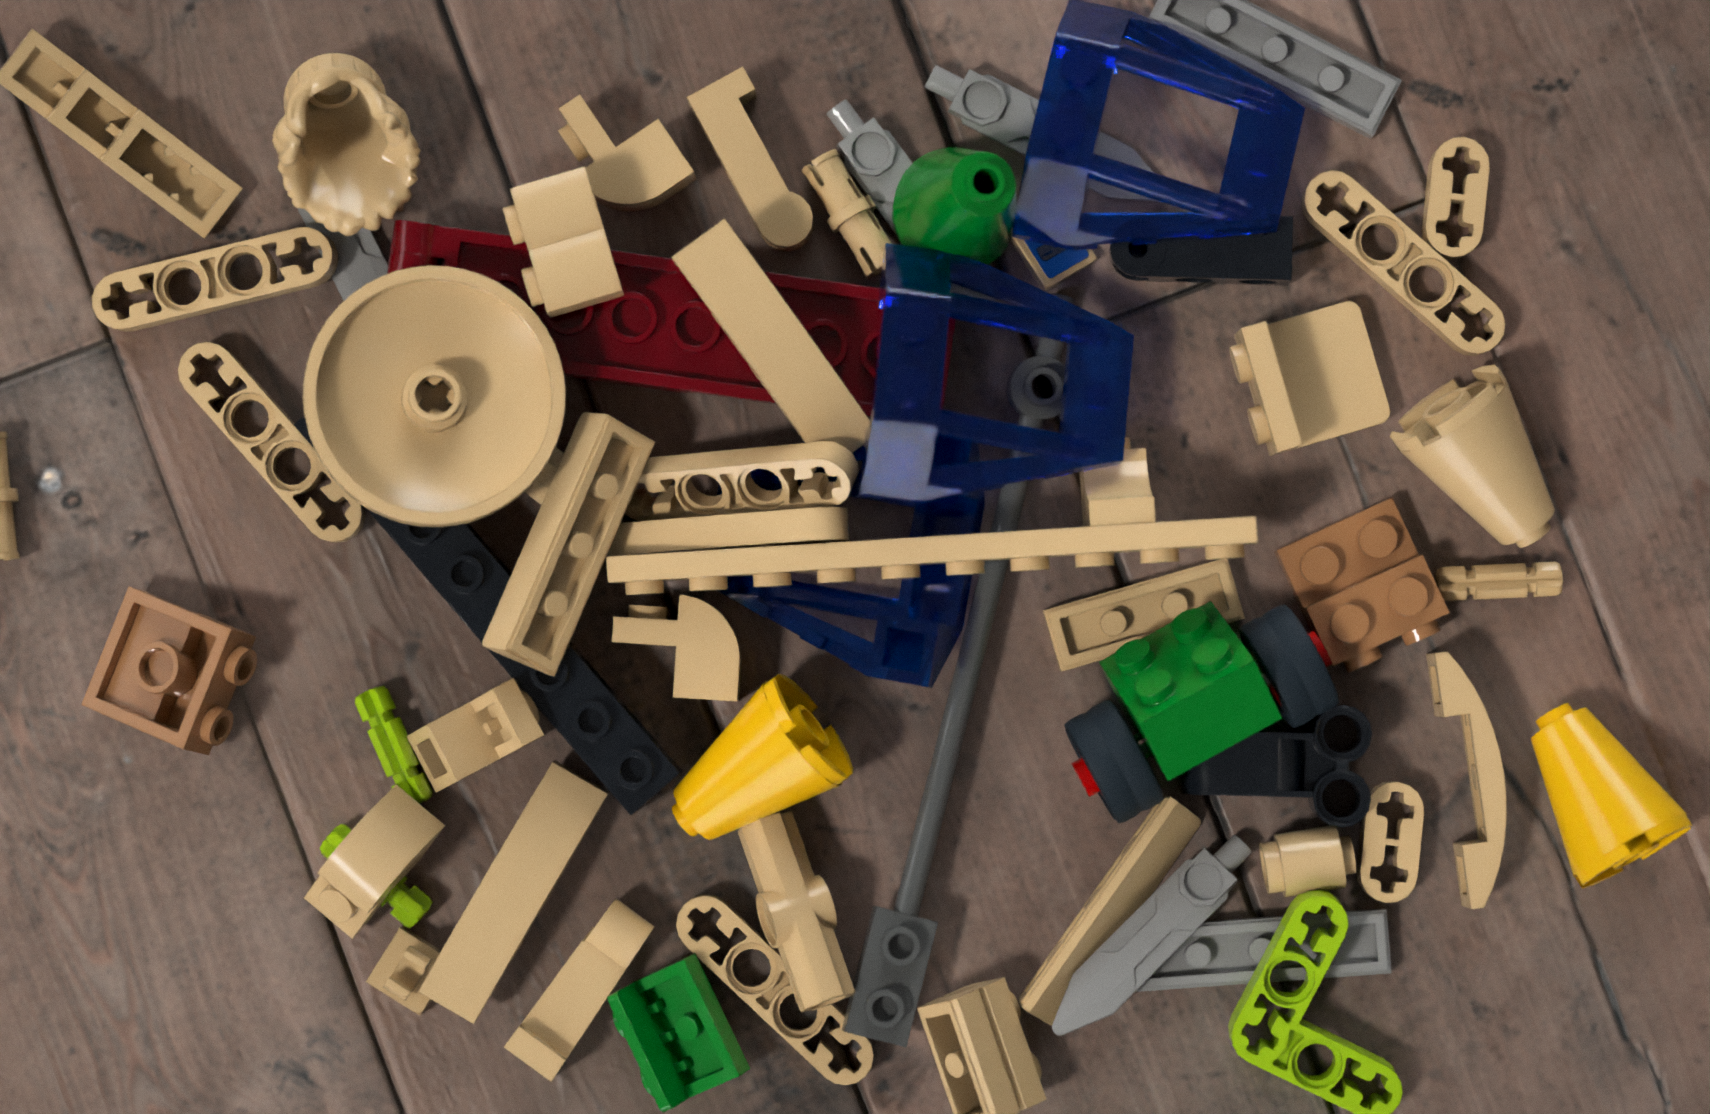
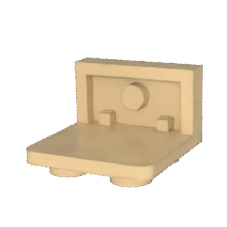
[1229,301,1390,456]

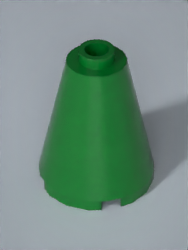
[892,147,1018,275]

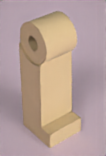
[687,67,814,252]
[504,898,655,1082]

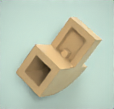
[557,94,697,211]
[612,595,741,701]
[407,678,544,793]
[304,784,445,939]

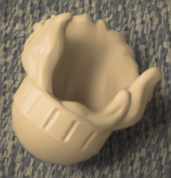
[273,53,421,236]

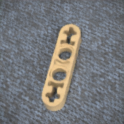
[1301,170,1505,356]
[92,227,338,332]
[178,342,366,543]
[625,441,858,521]
[608,507,849,557]
[676,894,874,1085]

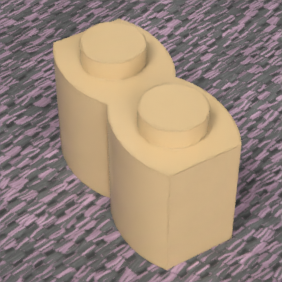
[503,166,624,318]

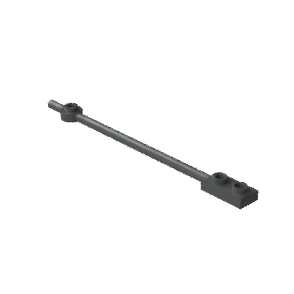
[842,293,1075,1047]

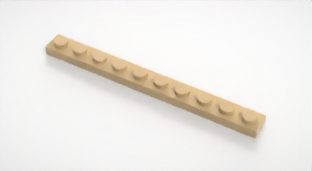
[606,516,1258,595]

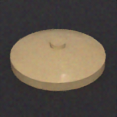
[303,266,566,527]

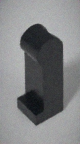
[1109,215,1293,286]

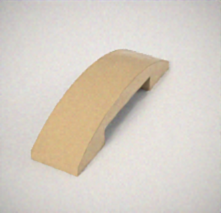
[1426,652,1507,909]

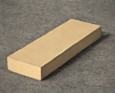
[1043,559,1245,672]

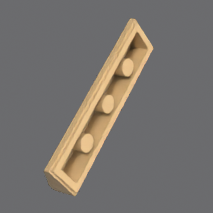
[482,412,655,677]
[1018,794,1201,1026]

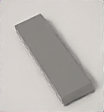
[1146,0,1402,139]
[1136,908,1392,992]

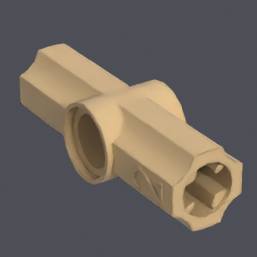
[738,811,855,1013]

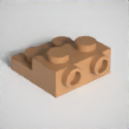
[1274,498,1450,673]
[81,586,257,755]

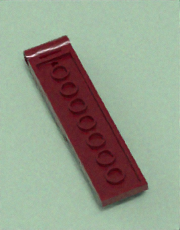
[387,220,959,428]

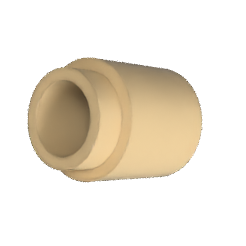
[1259,825,1356,898]

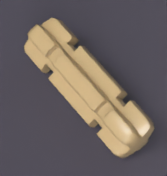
[1436,561,1563,601]

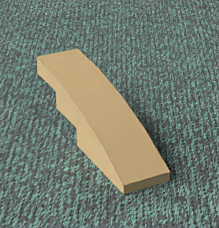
[0,29,243,239]
[672,218,878,468]
[418,760,609,1024]

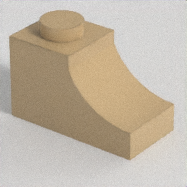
[1078,437,1156,527]

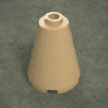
[1390,365,1555,548]

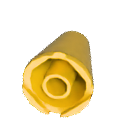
[672,674,853,840]
[1531,703,1693,889]

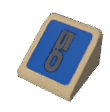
[1011,206,1097,293]

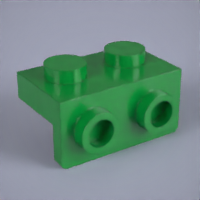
[608,953,751,1112]

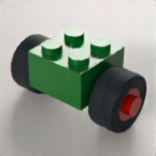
[1064,601,1339,824]

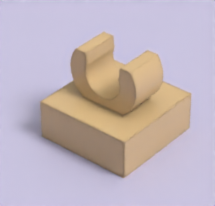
[366,926,442,1016]

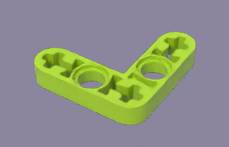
[1228,889,1403,1114]

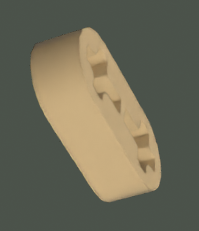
[1422,137,1490,260]
[1356,781,1424,903]

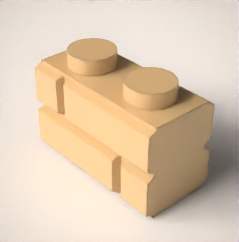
[917,977,1046,1114]

